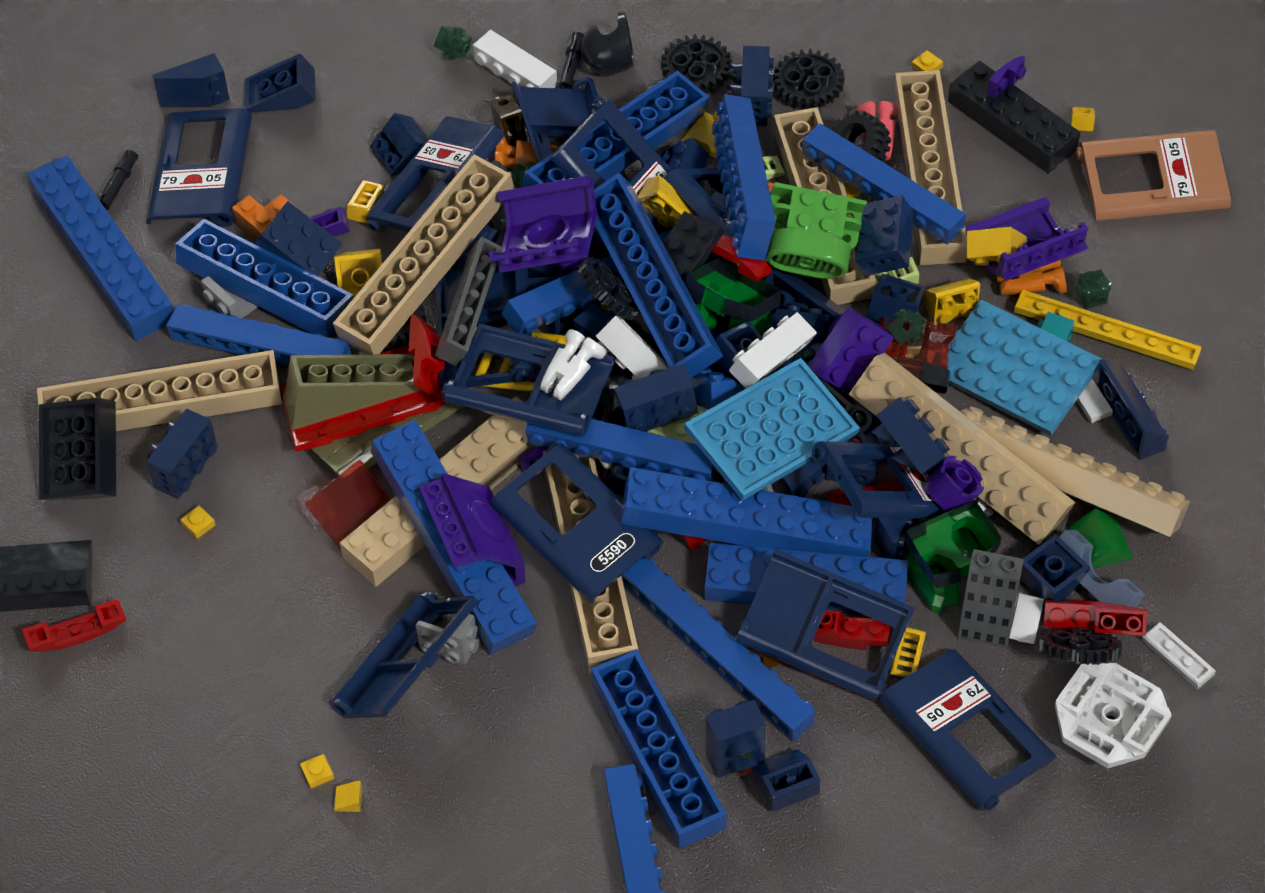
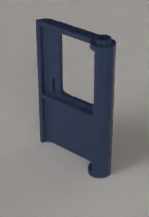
[735,549,915,701]

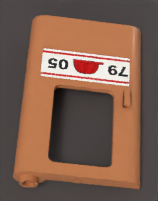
[1076,129,1231,221]

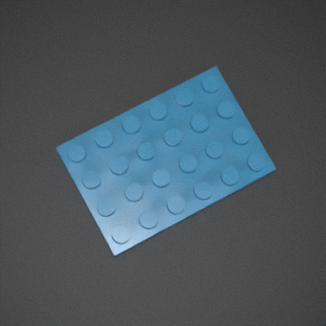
[934,299,1102,436]
[684,358,860,501]

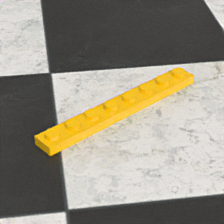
[1014,290,1202,370]

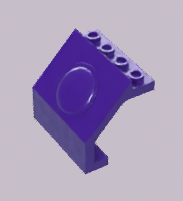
[489,176,597,273]
[965,197,1089,280]
[419,473,525,586]

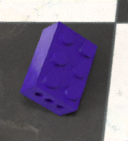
[808,307,895,393]

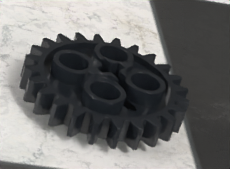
[661,34,732,94]
[773,49,845,109]
[577,257,640,321]
[1038,627,1122,665]

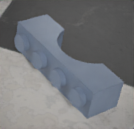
[1059,530,1146,607]

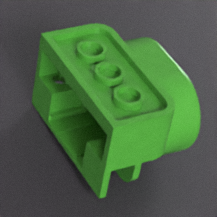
[765,182,867,279]

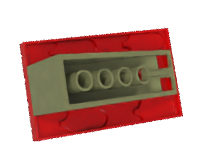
[280,344,445,452]

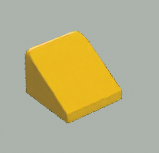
[1071,107,1095,131]
[334,781,362,812]

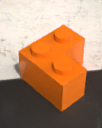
[232,194,296,241]

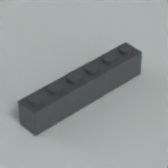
[435,236,502,366]

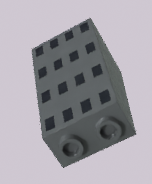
[958,549,1024,648]

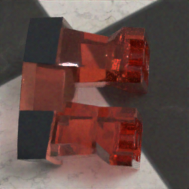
[879,317,958,394]

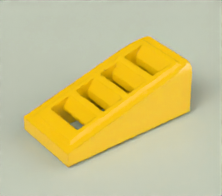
[347,180,384,224]
[890,627,926,678]

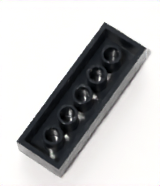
[948,60,1080,174]

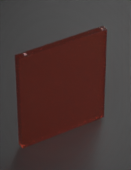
[304,460,391,551]

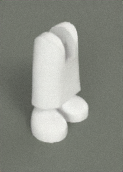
[540,330,606,401]

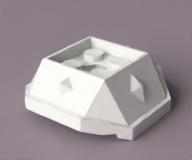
[1054,663,1172,768]

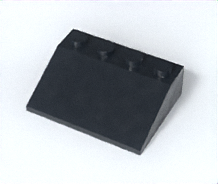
[39,397,116,500]
[0,540,93,612]

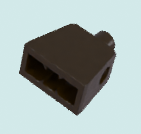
[490,95,527,147]

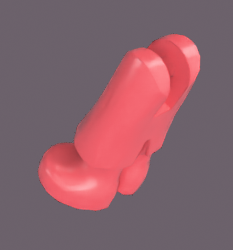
[856,101,898,161]

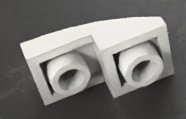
[1009,593,1044,644]

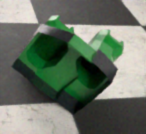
[685,257,781,336]
[906,500,1002,614]

